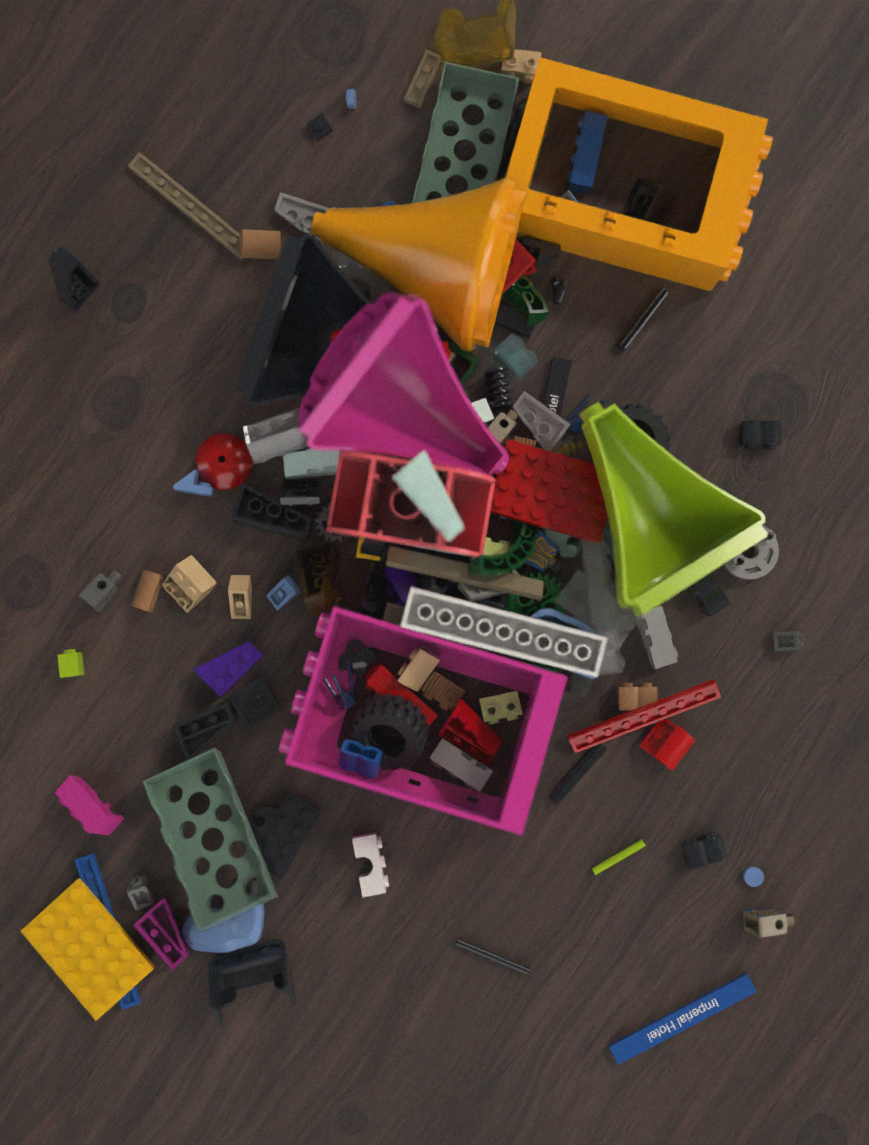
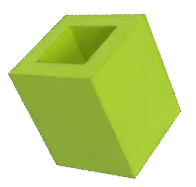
[57,649,84,678]

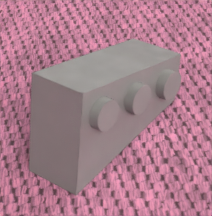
[634,606,678,669]
[430,738,492,792]

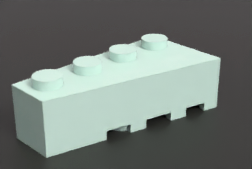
[393,450,465,542]

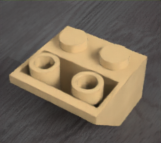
[162,555,217,613]
[397,645,440,692]

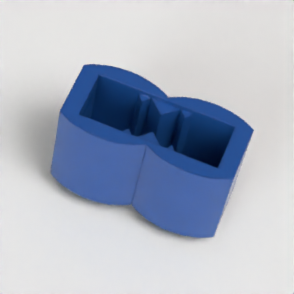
[338,740,382,778]

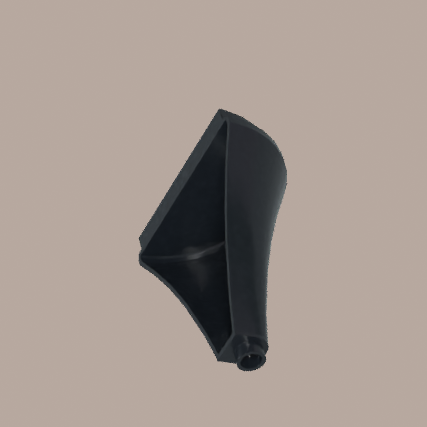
[236,233,373,406]

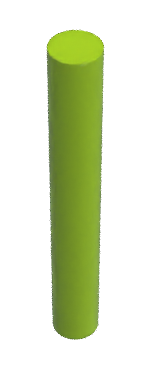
[592,839,646,875]

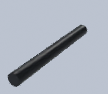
[455,938,531,975]

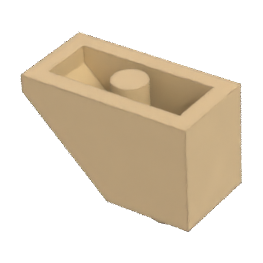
[228,575,252,619]

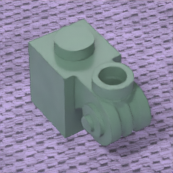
[544,529,581,558]

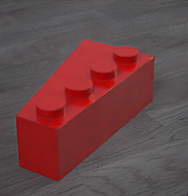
[363,659,438,727]

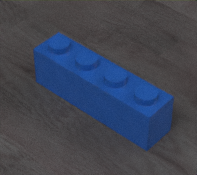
[566,111,608,194]

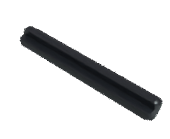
[618,288,669,351]
[549,743,607,805]

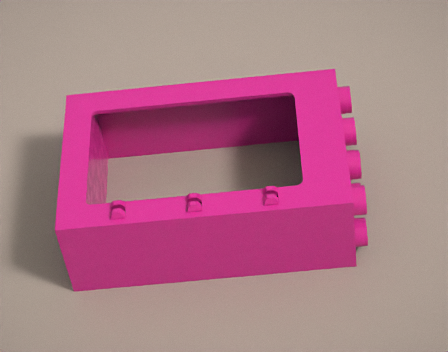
[279,607,567,835]

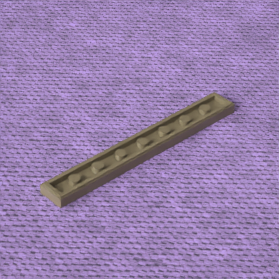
[128,152,245,261]
[386,546,543,600]

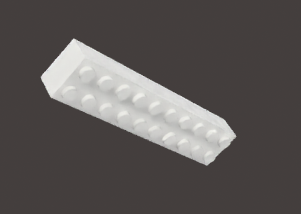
[401,587,607,677]

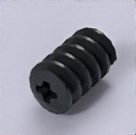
[484,367,513,409]

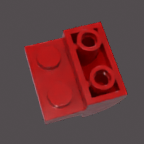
[639,718,695,771]

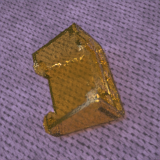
[434,0,516,67]

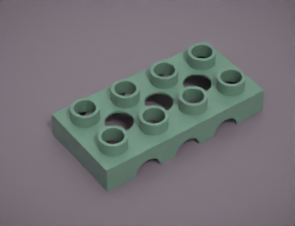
[412,62,519,203]
[143,748,278,931]

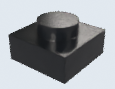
[307,114,333,141]

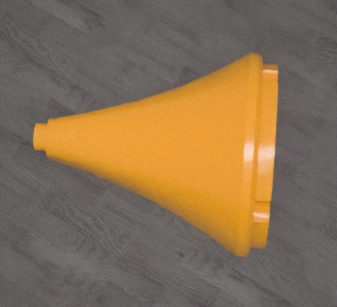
[311,178,527,352]

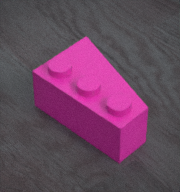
[54,775,125,836]

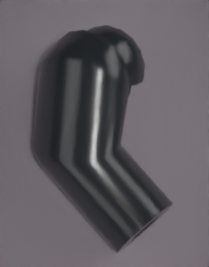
[550,276,567,305]

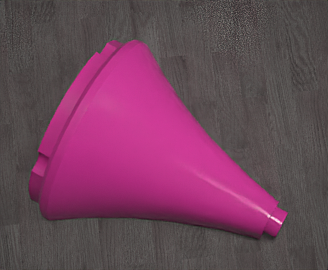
[298,293,509,476]

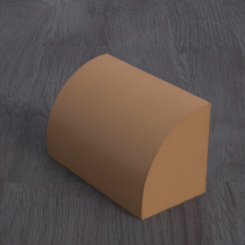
[239,229,281,259]
[130,569,165,612]

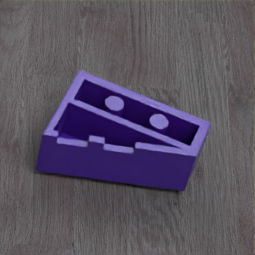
[384,566,418,631]
[193,642,265,697]

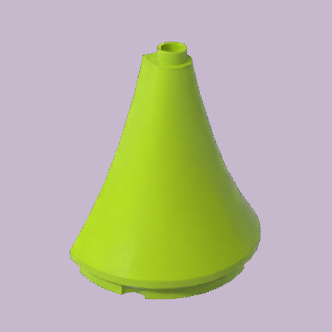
[579,402,768,617]

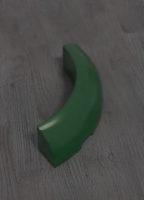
[502,274,549,327]
[467,520,540,577]

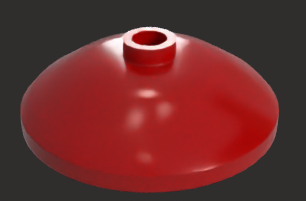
[196,433,253,490]

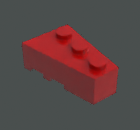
[438,699,503,766]

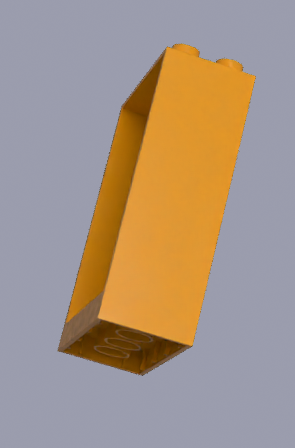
[506,57,773,292]

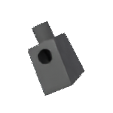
[79,569,122,614]

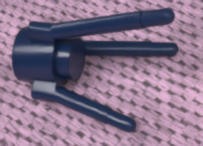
[566,394,606,434]
[323,659,357,710]

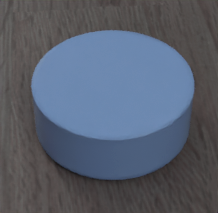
[346,89,357,109]
[743,866,764,887]

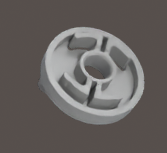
[723,524,779,580]

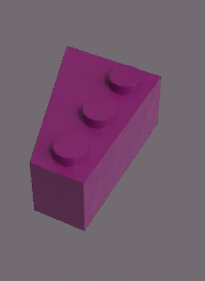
[134,896,190,970]

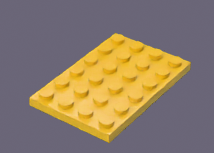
[21,878,155,1021]

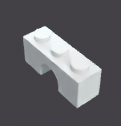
[352,832,389,897]

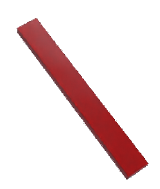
[568,679,721,753]

